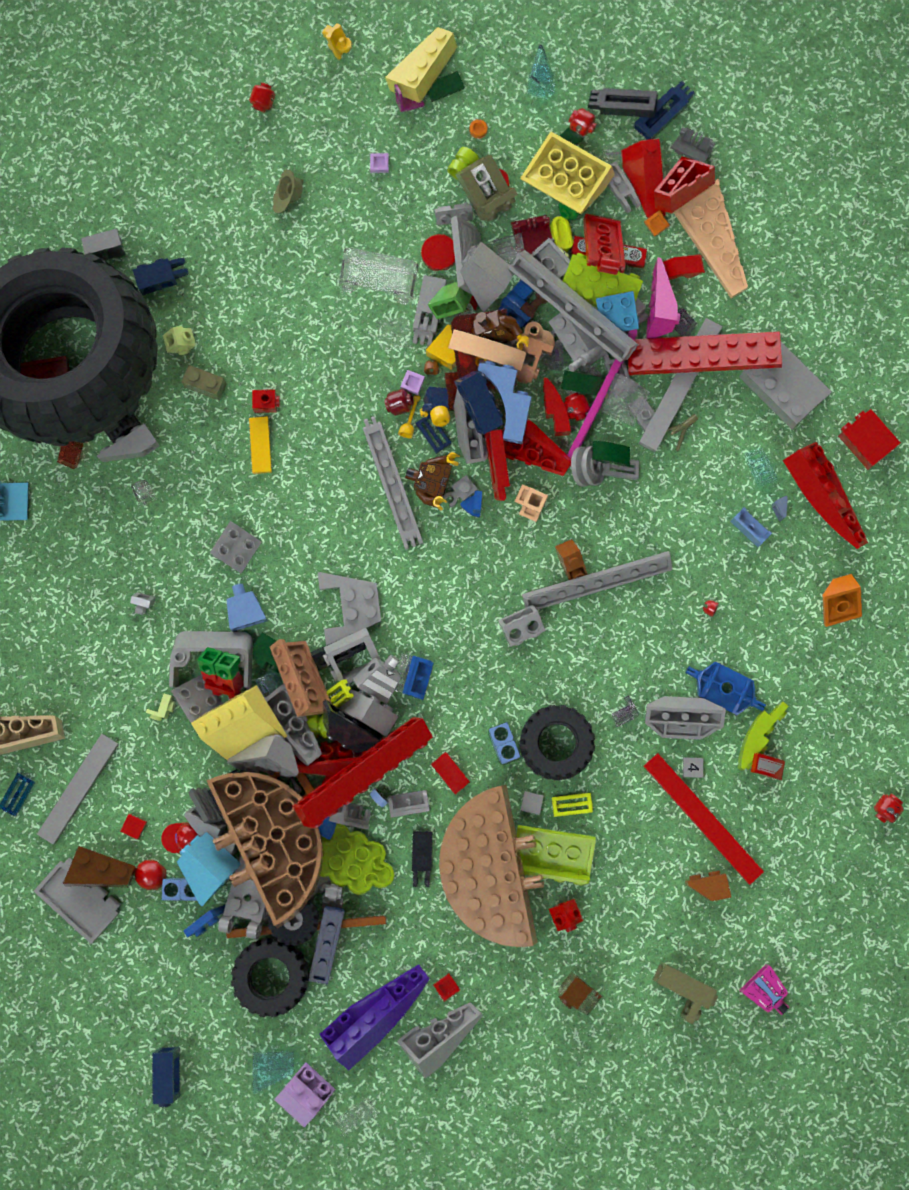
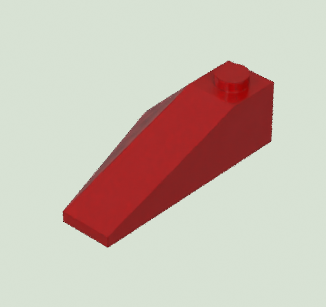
[621,139,666,218]

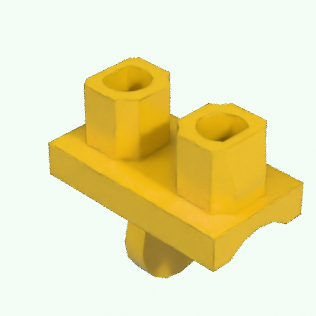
[322,23,352,60]

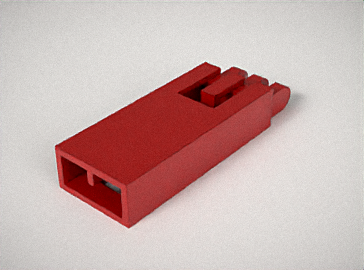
[485,429,510,501]

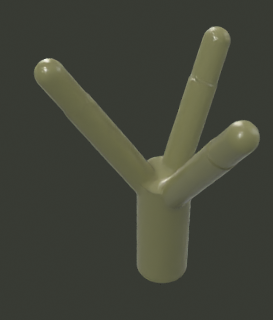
[666,414,698,451]

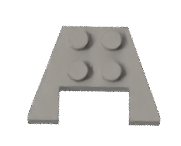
[318,572,381,645]

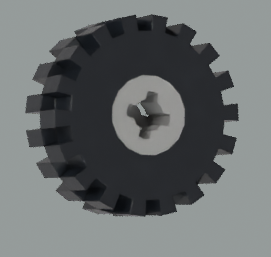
[267,899,320,946]

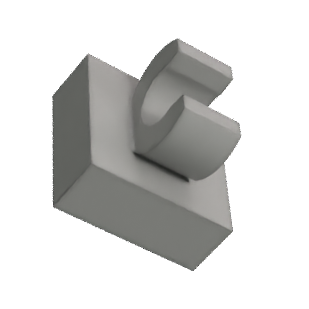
[130,592,156,615]

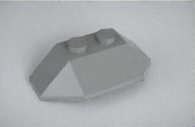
[454,389,497,464]
[645,696,726,740]

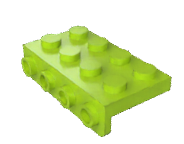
[563,253,643,309]
[516,825,596,886]

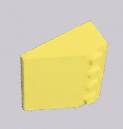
[520,132,615,214]
[191,685,287,761]

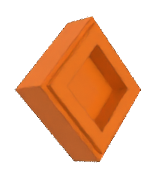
[644,210,670,237]

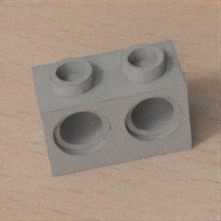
[498,605,546,647]

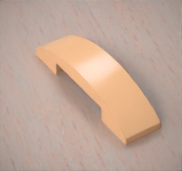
[448,329,527,371]

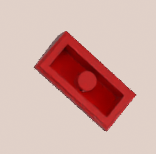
[431,752,470,794]

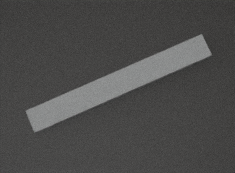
[639,318,723,452]
[522,551,673,610]

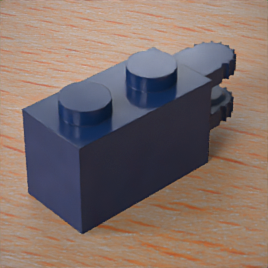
[132,258,189,296]

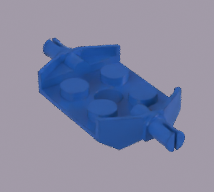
[685,662,766,716]

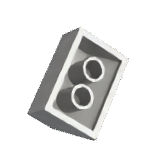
[548,313,608,370]

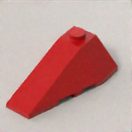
[502,419,571,476]
[294,741,366,776]

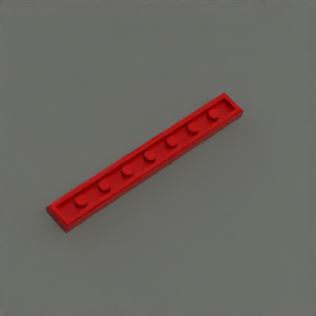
[643,753,764,885]

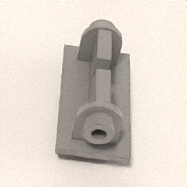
[434,202,473,225]

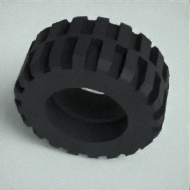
[520,705,595,781]
[231,937,310,1018]

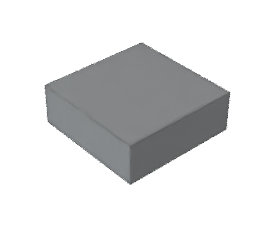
[520,791,544,815]

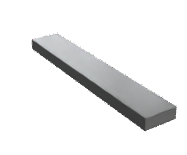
[37,734,119,845]

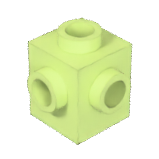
[163,326,196,355]

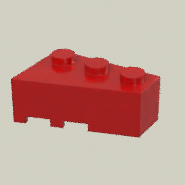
[654,156,715,213]

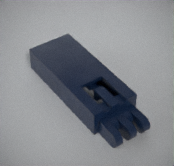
[634,81,696,140]

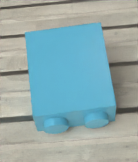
[177,832,241,906]

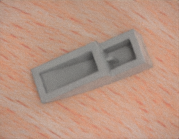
[184,806,238,856]

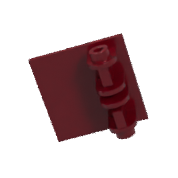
[511,215,552,254]

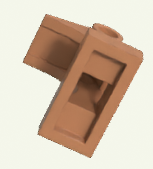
[514,335,554,383]

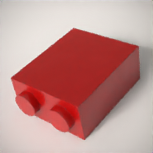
[838,409,901,470]

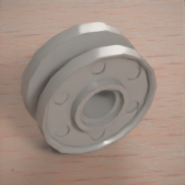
[571,446,604,487]

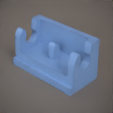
[730,507,772,547]

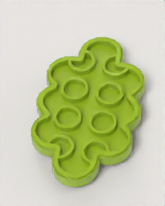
[320,823,395,895]

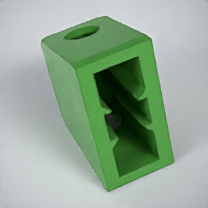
[427,282,472,319]

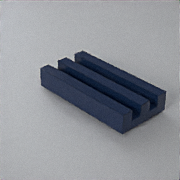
[415,414,452,454]

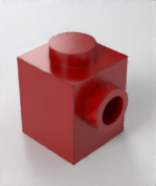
[252,390,280,413]

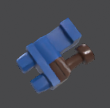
[498,279,548,329]

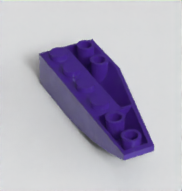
[319,964,430,1071]

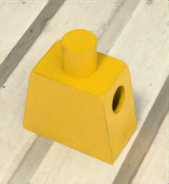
[426,324,472,370]

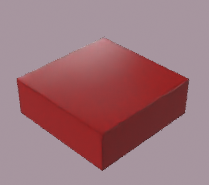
[120,814,147,840]
[433,973,461,1002]

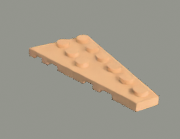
[673,179,748,299]

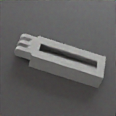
[413,275,446,346]

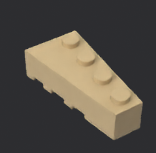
[0,716,65,755]

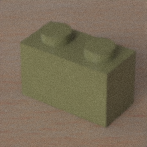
[182,365,227,401]

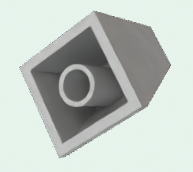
[460,242,514,312]

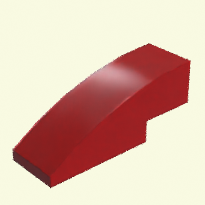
[543,378,571,437]

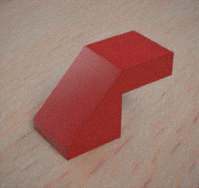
[663,254,705,281]

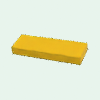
[249,416,272,474]

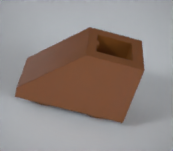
[555,539,588,580]
[685,870,731,901]

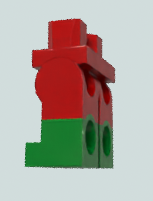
[197,647,244,699]

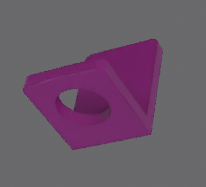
[394,84,424,112]

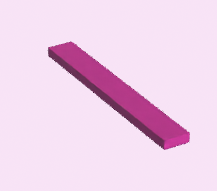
[567,330,638,468]

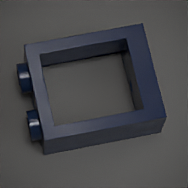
[152,1047,180,1107]

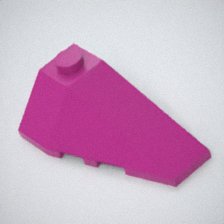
[646,258,680,339]

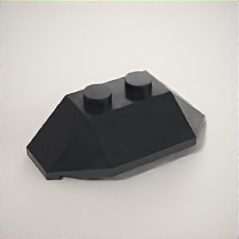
[323,699,383,753]

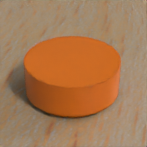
[469,119,488,139]

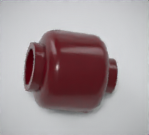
[384,389,414,416]

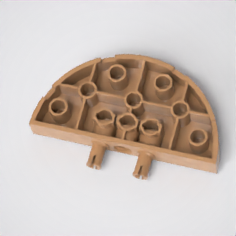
[207,772,323,928]
[439,785,544,947]

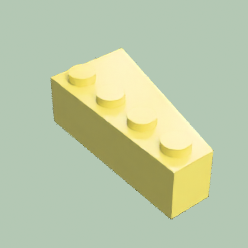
[385,27,457,103]

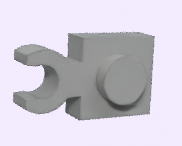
[443,475,478,507]

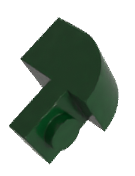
[253,632,280,674]

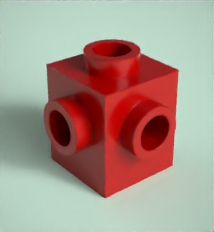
[549,899,583,932]

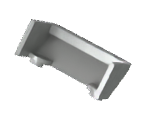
[169,631,253,690]

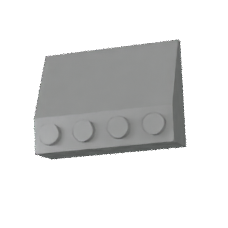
[739,342,832,429]

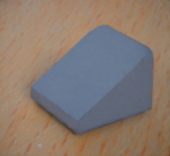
[771,496,788,521]

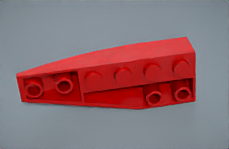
[782,442,868,549]

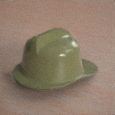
[273,169,304,214]

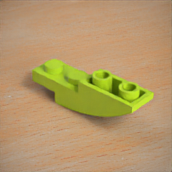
[738,701,789,770]

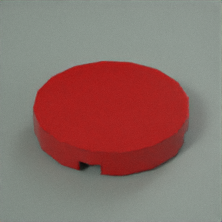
[421,234,455,271]

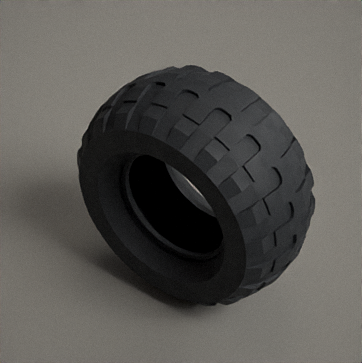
[0,247,158,446]

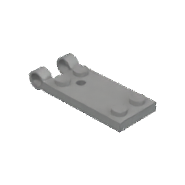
[218,853,267,939]

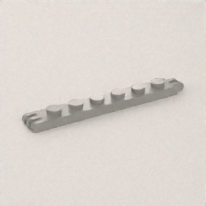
[363,416,423,550]

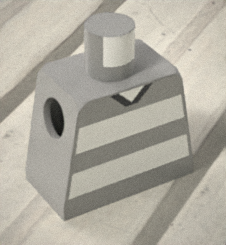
[353,654,401,704]

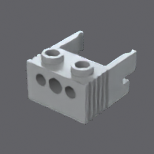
[530,238,570,281]

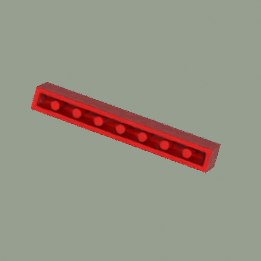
[292,717,433,828]

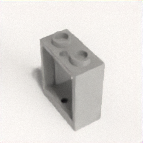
[323,628,381,684]

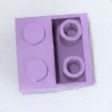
[274,1062,336,1127]

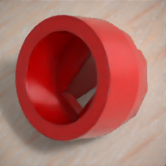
[703,600,719,617]

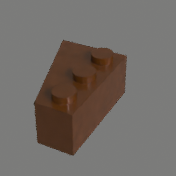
[63,846,136,888]
[557,971,602,1015]

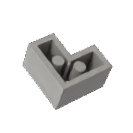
[340,689,398,737]

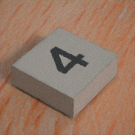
[683,757,703,778]

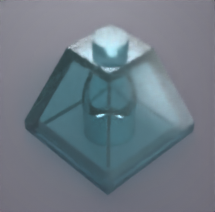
[527,44,556,100]

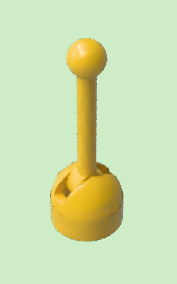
[398,395,421,439]

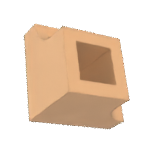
[514,484,548,522]

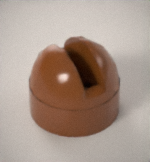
[424,360,439,375]

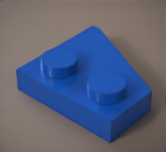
[184,904,226,938]

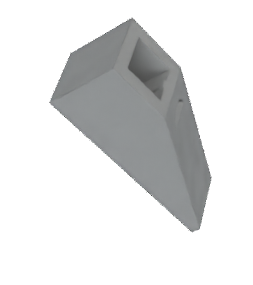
[97,424,160,462]

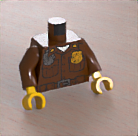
[471,311,529,366]
[405,452,460,511]

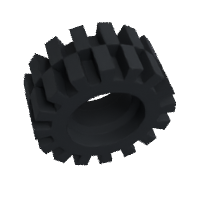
[104,414,141,443]

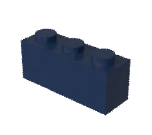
[454,371,504,434]

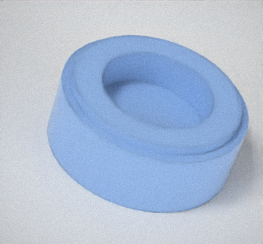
[370,788,388,807]

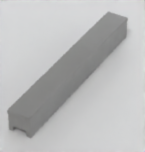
[508,250,638,362]

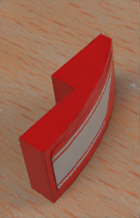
[751,753,785,780]

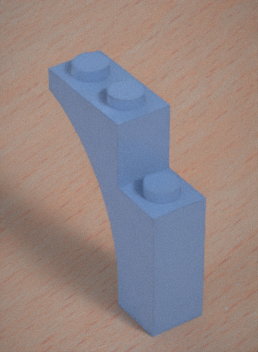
[478,361,532,444]

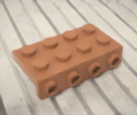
[270,639,331,717]

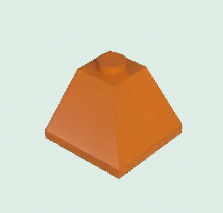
[822,574,862,627]

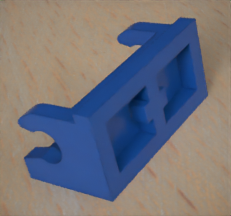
[402,656,434,700]

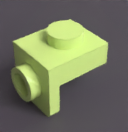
[146,694,176,721]

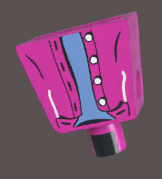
[739,964,789,1015]

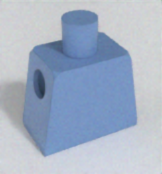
[226,584,267,632]

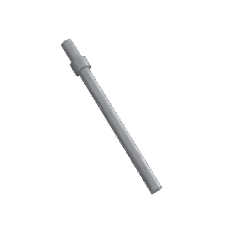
[568,312,648,372]

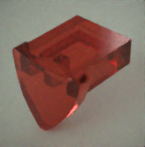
[57,441,83,469]

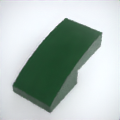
[592,441,630,467]

